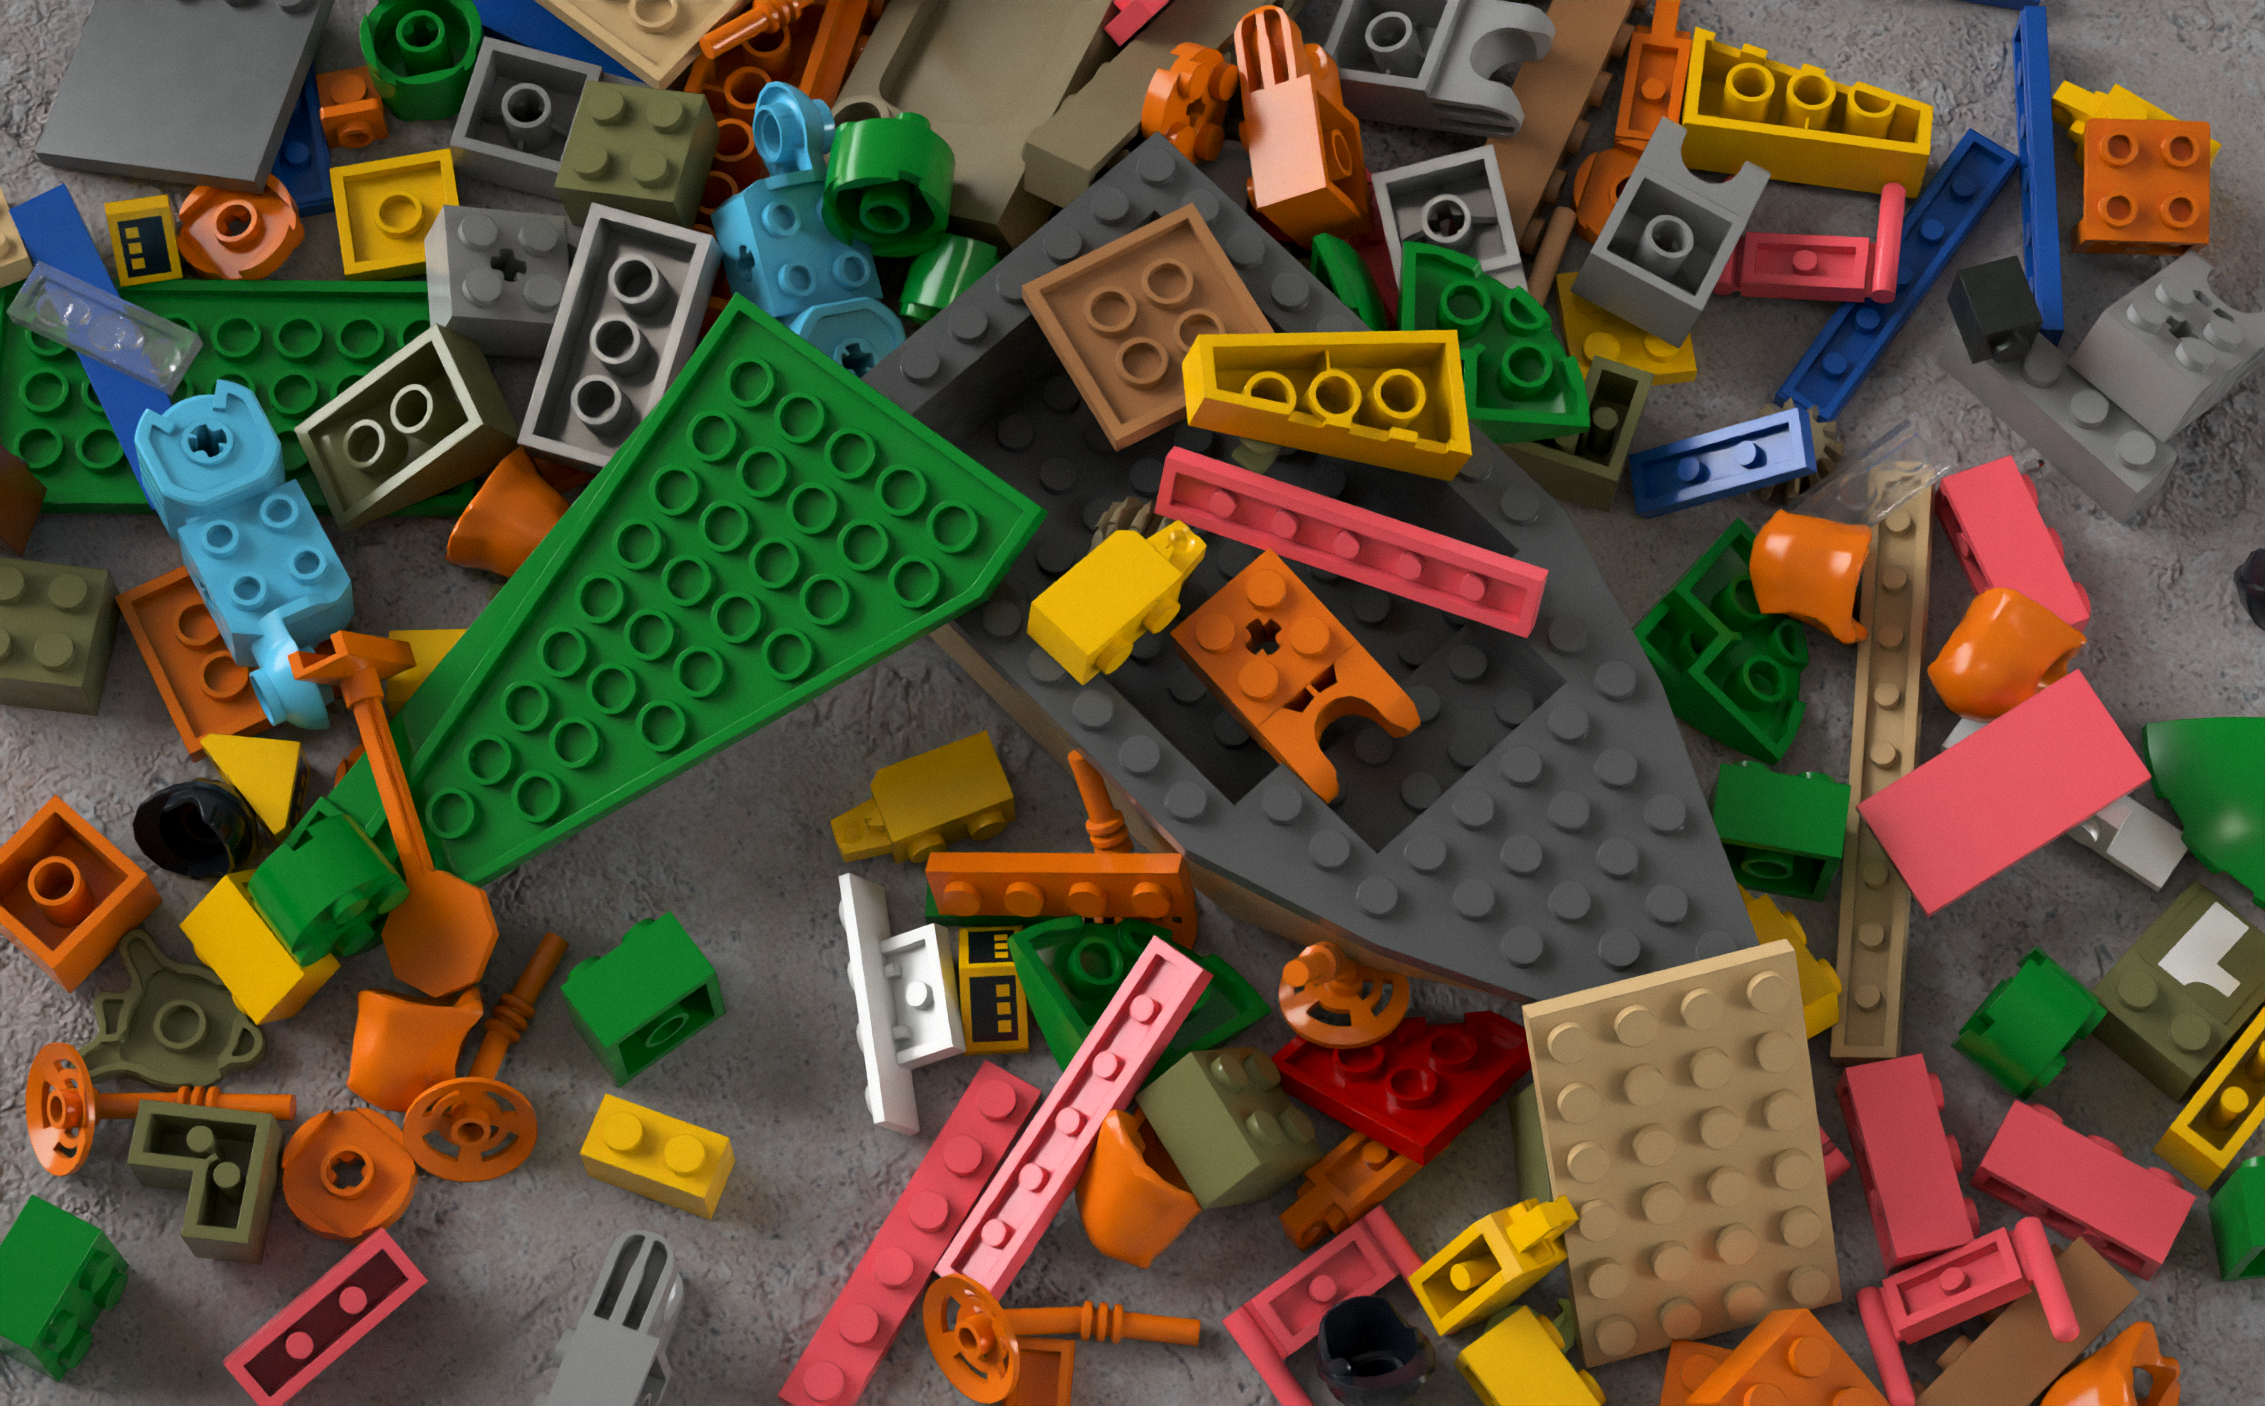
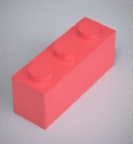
[1934,455,2091,633]
[1835,1053,1980,1275]
[1969,1099,2197,1281]
[223,1226,428,1406]

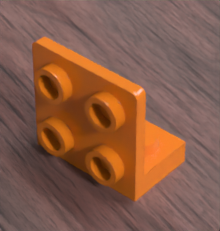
[2071,118,2210,256]

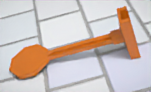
[287,630,499,998]

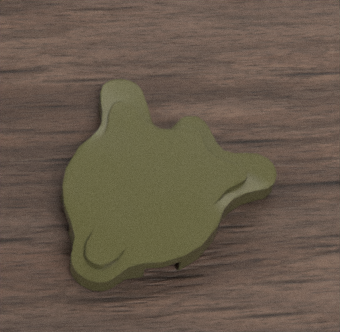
[71,929,268,1092]

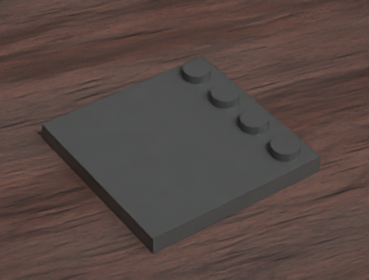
[35,0,335,194]

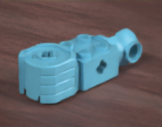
[710,81,907,378]
[134,379,355,730]

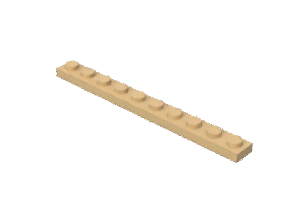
[1830,463,1937,1066]

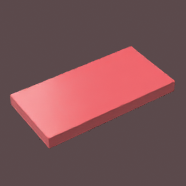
[1856,668,2152,918]

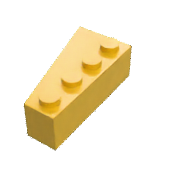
[1680,26,1934,199]
[1182,330,1472,482]

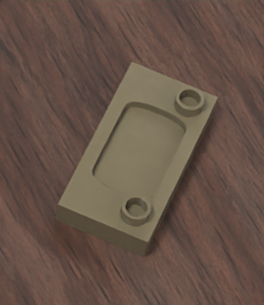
[823,0,1150,259]

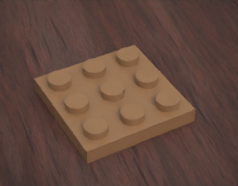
[1022,202,1275,452]

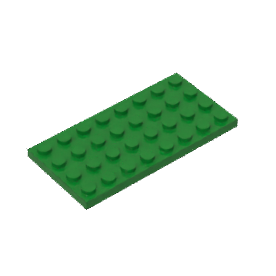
[0,278,486,517]

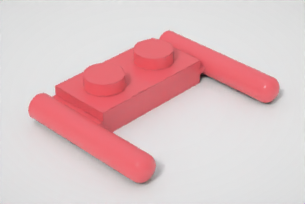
[1712,175,1906,304]
[1222,1204,1459,1406]
[1855,1217,2080,1406]

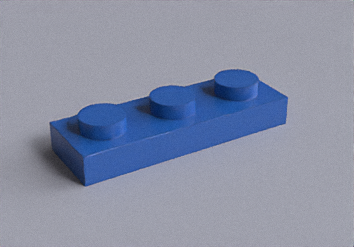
[1629,407,1817,519]

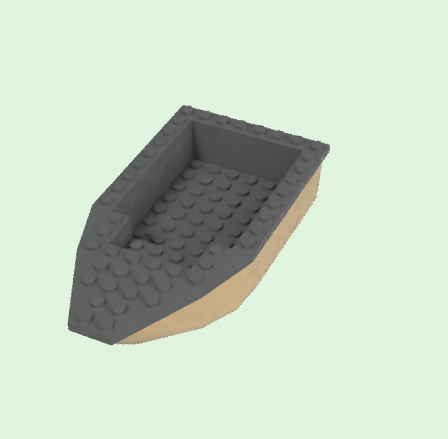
[860,131,1760,1005]

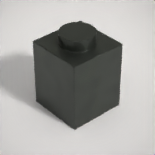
[1947,255,2043,364]

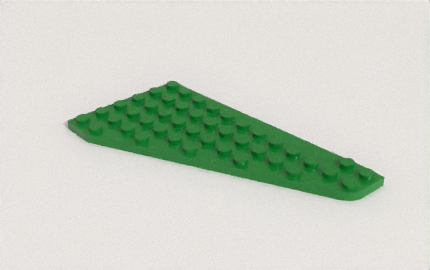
[277,292,1049,957]

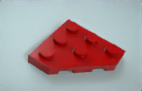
[1270,1010,1532,1167]

